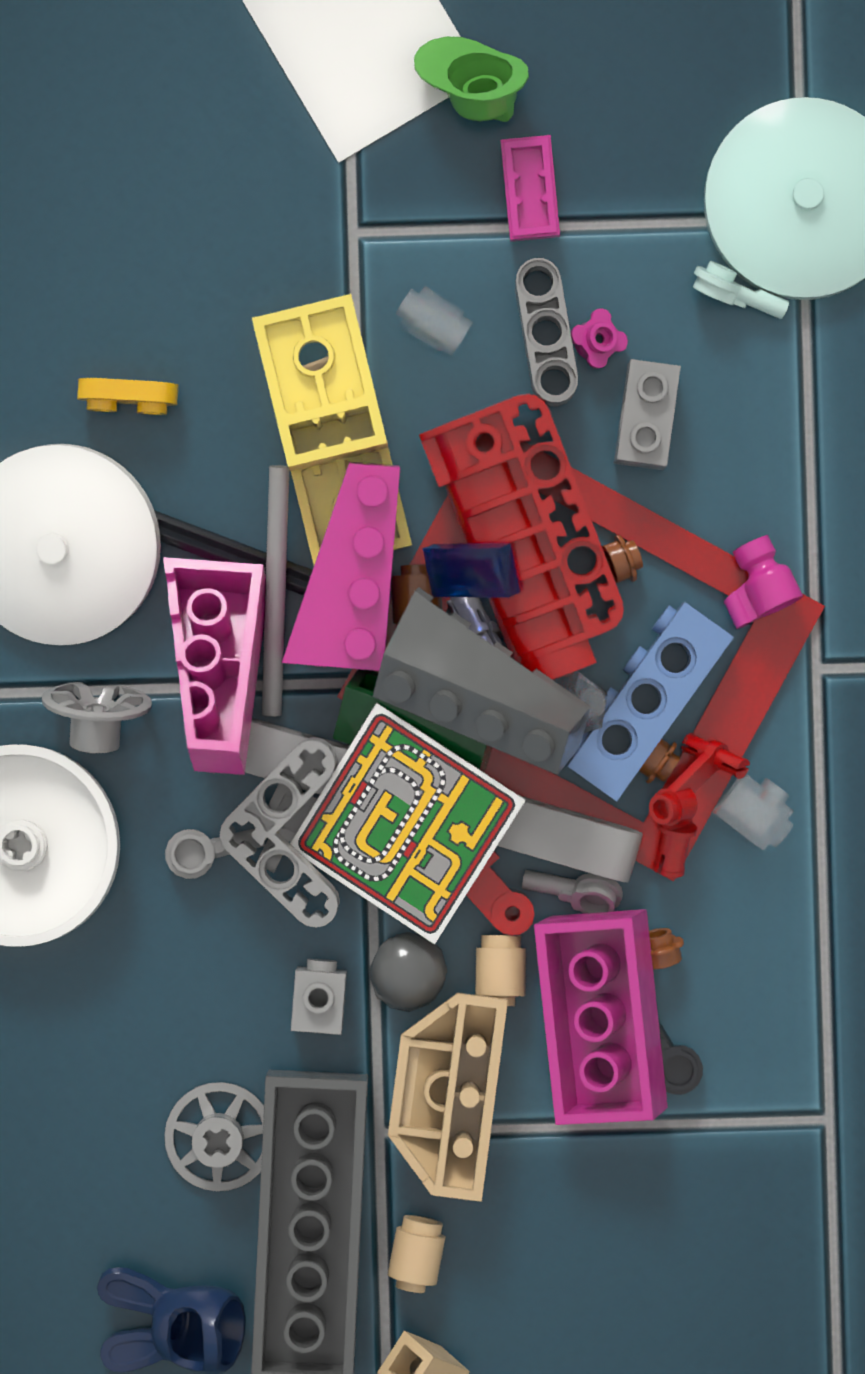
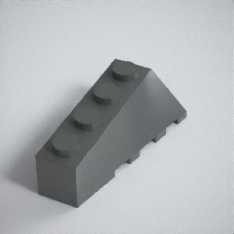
[373,587,591,775]

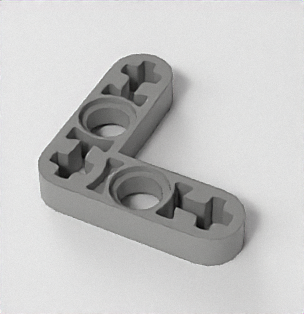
[220,737,340,928]

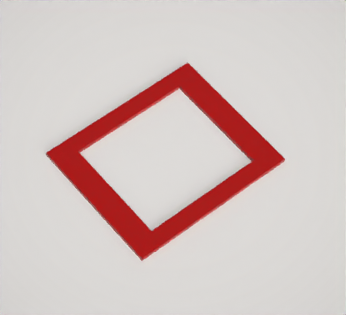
[337,433,825,882]

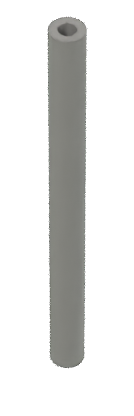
[262,465,289,716]

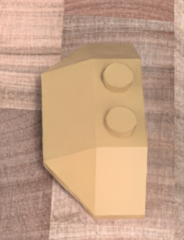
[388,993,508,1202]

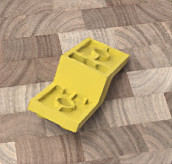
[252,294,412,564]

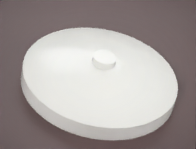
[0,444,161,645]
[0,745,120,947]

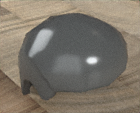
[369,932,447,1012]

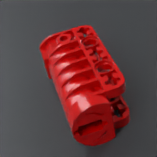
[419,394,624,680]

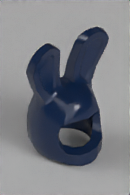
[97,1267,246,1374]

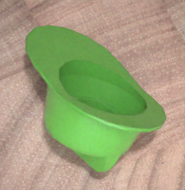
[414,36,529,122]

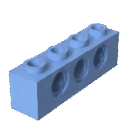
[566,602,734,801]

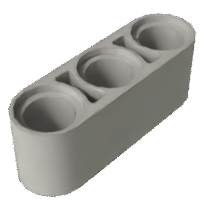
[515,258,578,407]

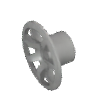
[42,682,152,753]
[165,1082,264,1191]

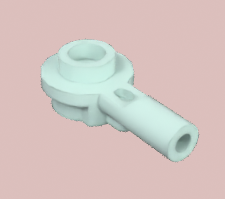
[693,261,789,319]

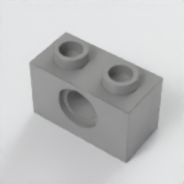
[614,359,681,470]

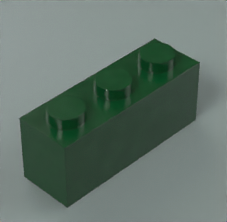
[333,669,492,772]

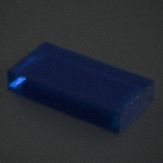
[423,543,520,598]

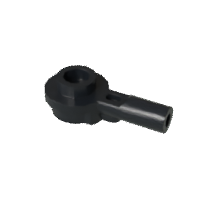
[659,1021,703,1095]

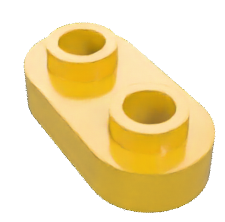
[77,378,178,415]

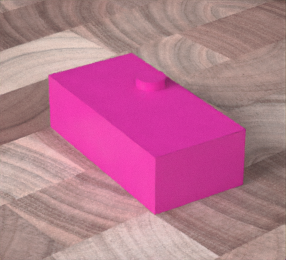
[534,909,668,1125]

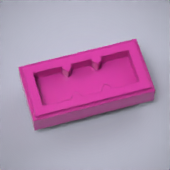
[500,135,560,242]

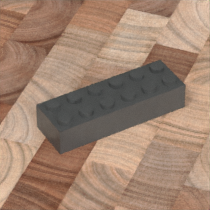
[251,1069,369,1374]

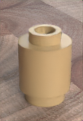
[475,935,526,1006]
[387,1215,446,1293]

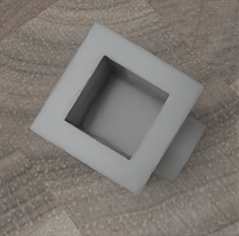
[291,959,347,1035]

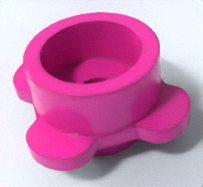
[571,308,628,369]

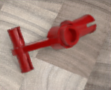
[649,733,750,878]

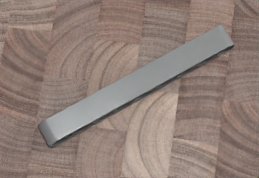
[245,718,643,882]

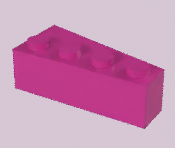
[282,461,400,671]
[163,557,266,775]

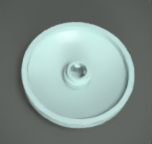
[704,97,865,300]

